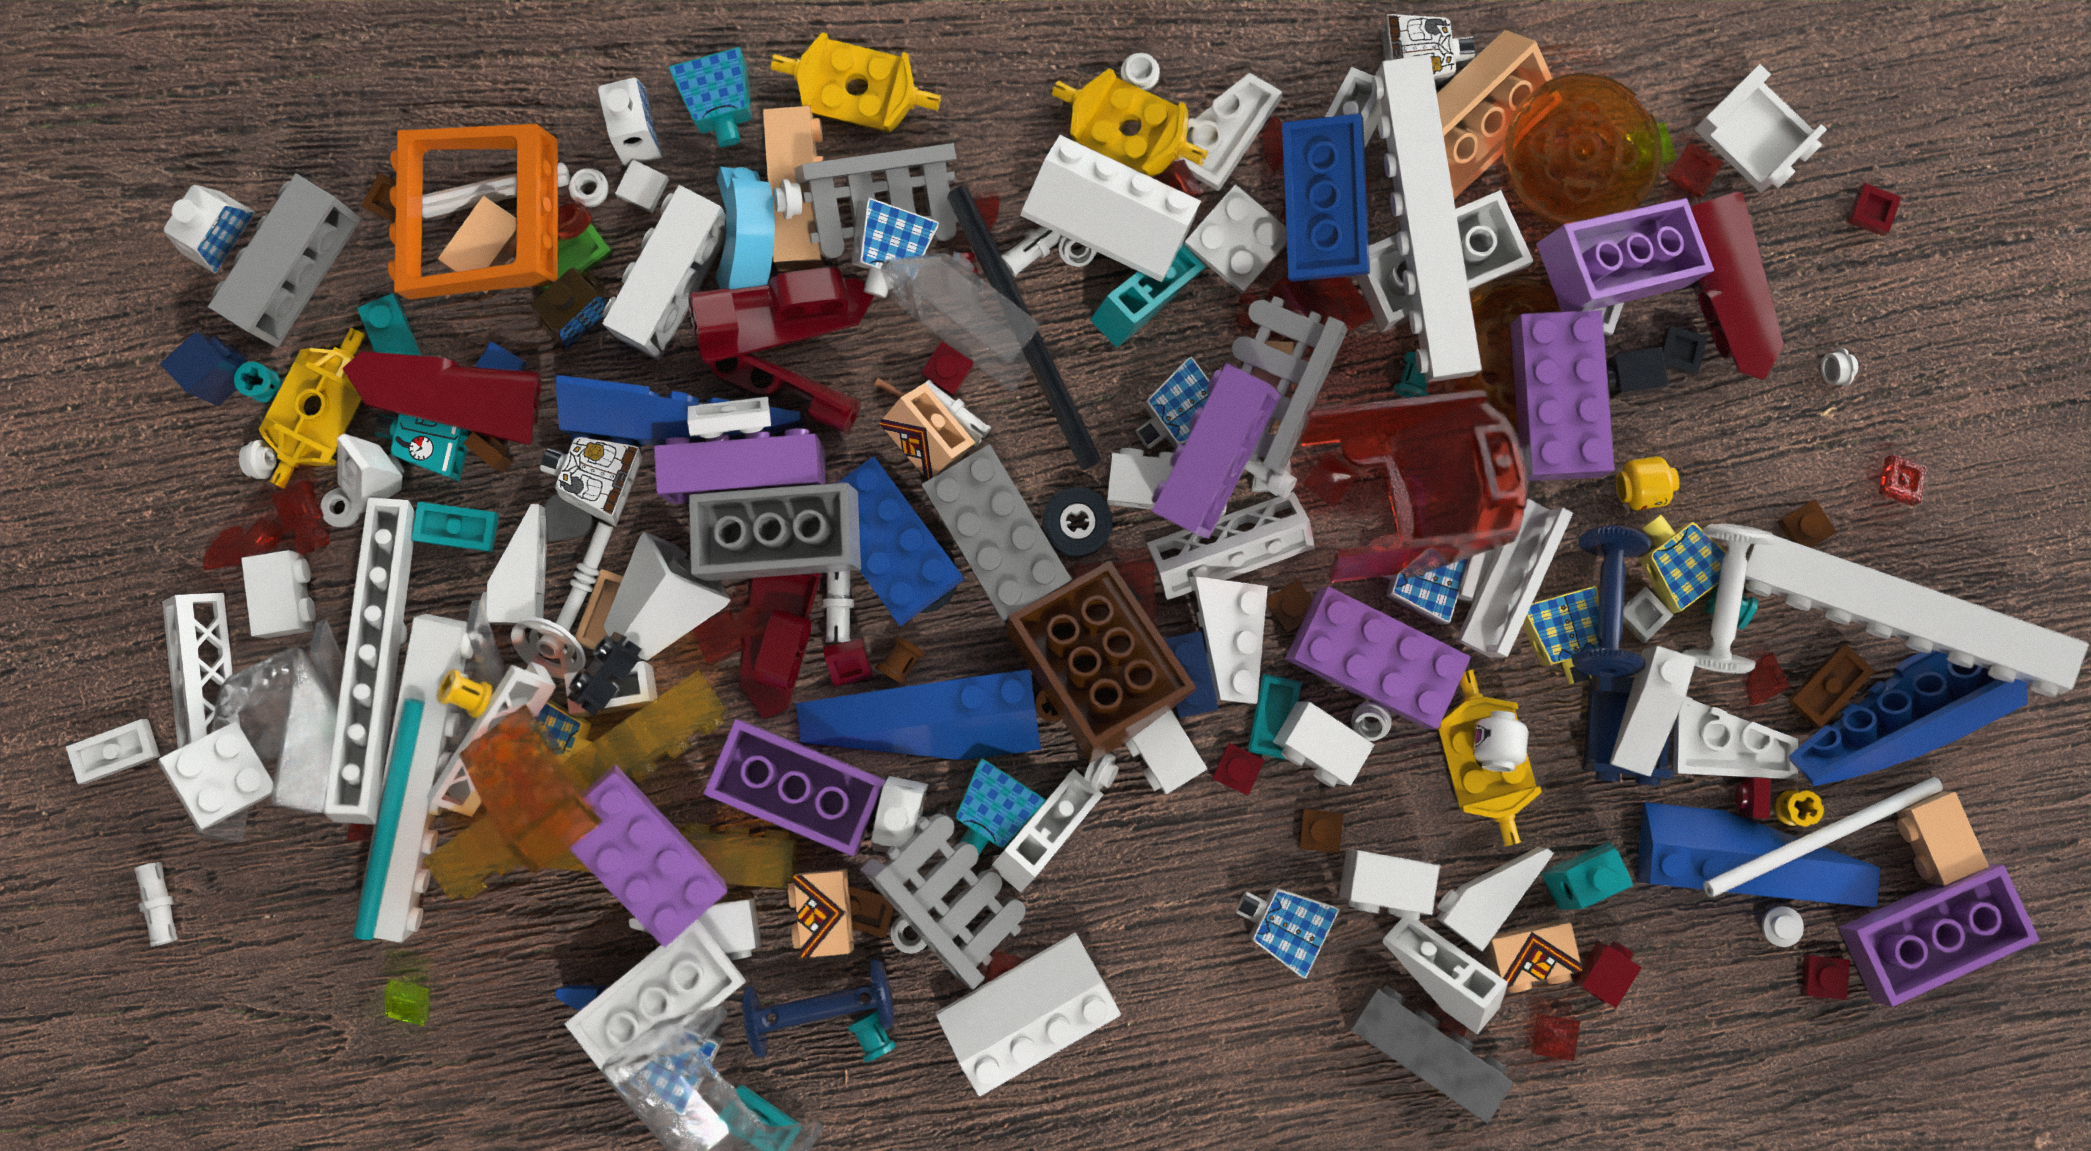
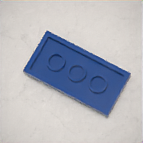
[1282,113,1370,282]
[837,456,965,626]

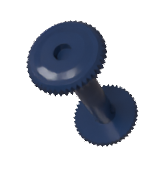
[1572,526,1651,678]
[741,958,895,1058]

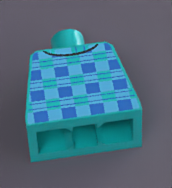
[669,47,752,147]
[955,758,1046,856]

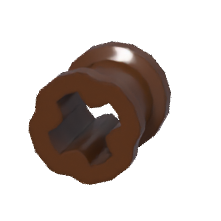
[875,635,926,687]

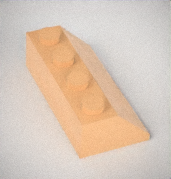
[1437,30,1561,200]

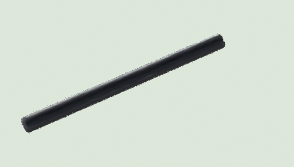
[948,185,1101,470]

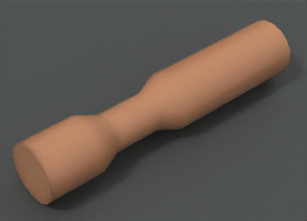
[874,378,906,398]

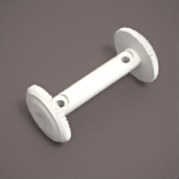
[1683,524,1776,673]

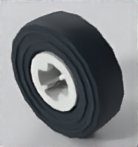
[1043,487,1113,557]

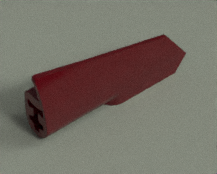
[1690,191,1784,380]
[688,267,875,363]
[688,329,861,434]
[342,351,542,445]
[739,573,822,719]

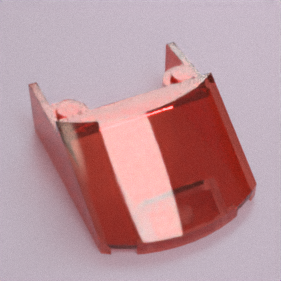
[1300,390,1528,582]

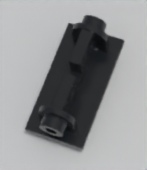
[567,631,642,716]

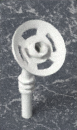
[511,522,614,679]

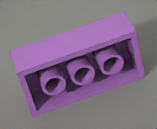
[1536,198,1714,312]
[1510,310,1614,481]
[1151,363,1281,539]
[654,429,827,504]
[1285,586,1471,729]
[704,719,886,856]
[550,764,727,948]
[1838,863,2040,1007]

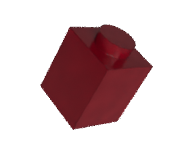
[1572,941,1642,1008]

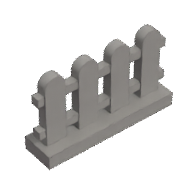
[794,143,959,259]
[1232,296,1348,475]
[860,814,1026,990]

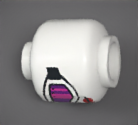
[1473,711,1528,772]

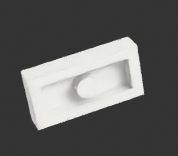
[688,397,771,438]
[66,719,160,784]

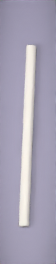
[1703,777,1943,897]

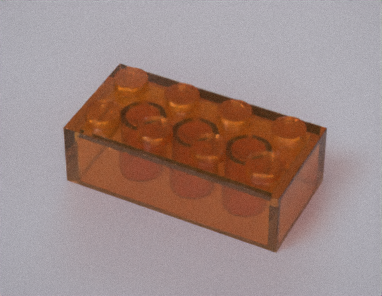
[459,704,604,875]

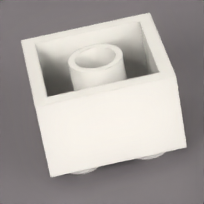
[1339,848,1439,920]

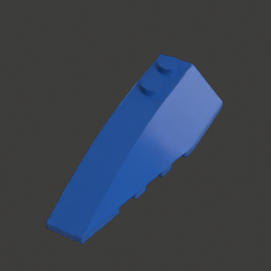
[556,375,805,446]
[1789,649,2027,786]
[796,669,1041,760]
[1636,802,1880,907]

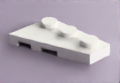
[1171,73,1282,191]
[1189,576,1268,704]
[1673,696,1798,779]

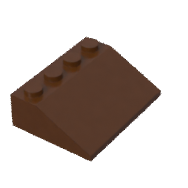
[1007,561,1196,763]

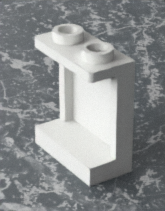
[1694,64,1827,193]

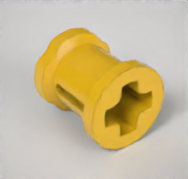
[436,669,492,718]
[1774,790,1824,827]

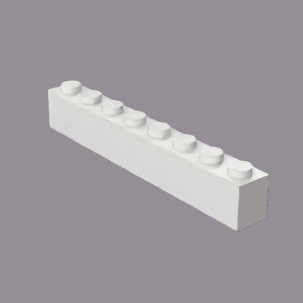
[1372,54,1482,383]
[324,498,416,824]
[1744,536,2089,697]
[358,614,476,943]

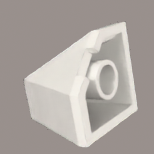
[603,532,730,661]

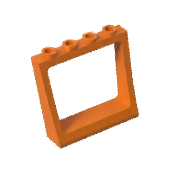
[388,124,558,300]

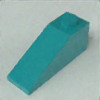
[1090,244,1206,348]

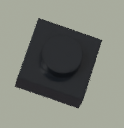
[1661,326,1708,376]

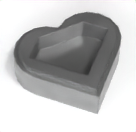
[545,494,595,542]

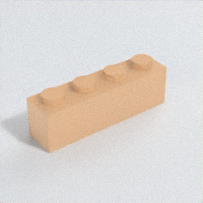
[763,106,825,271]

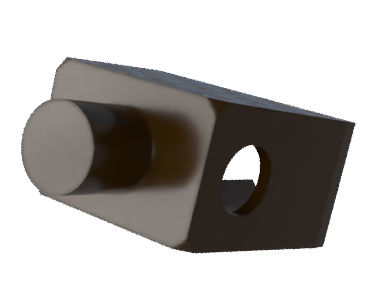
[531,267,613,352]

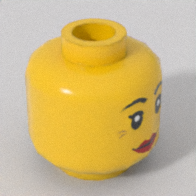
[1616,456,1679,511]

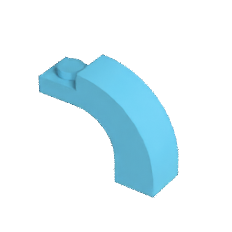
[716,167,775,290]

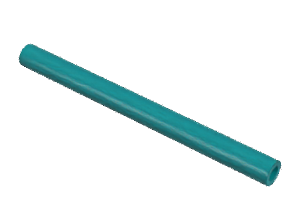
[353,698,425,940]

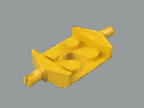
[771,32,941,133]
[1052,69,1208,177]
[259,327,366,489]
[1438,669,1542,846]

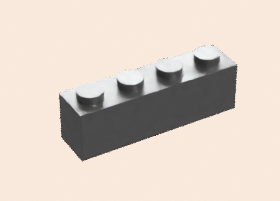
[1346,985,1514,1124]

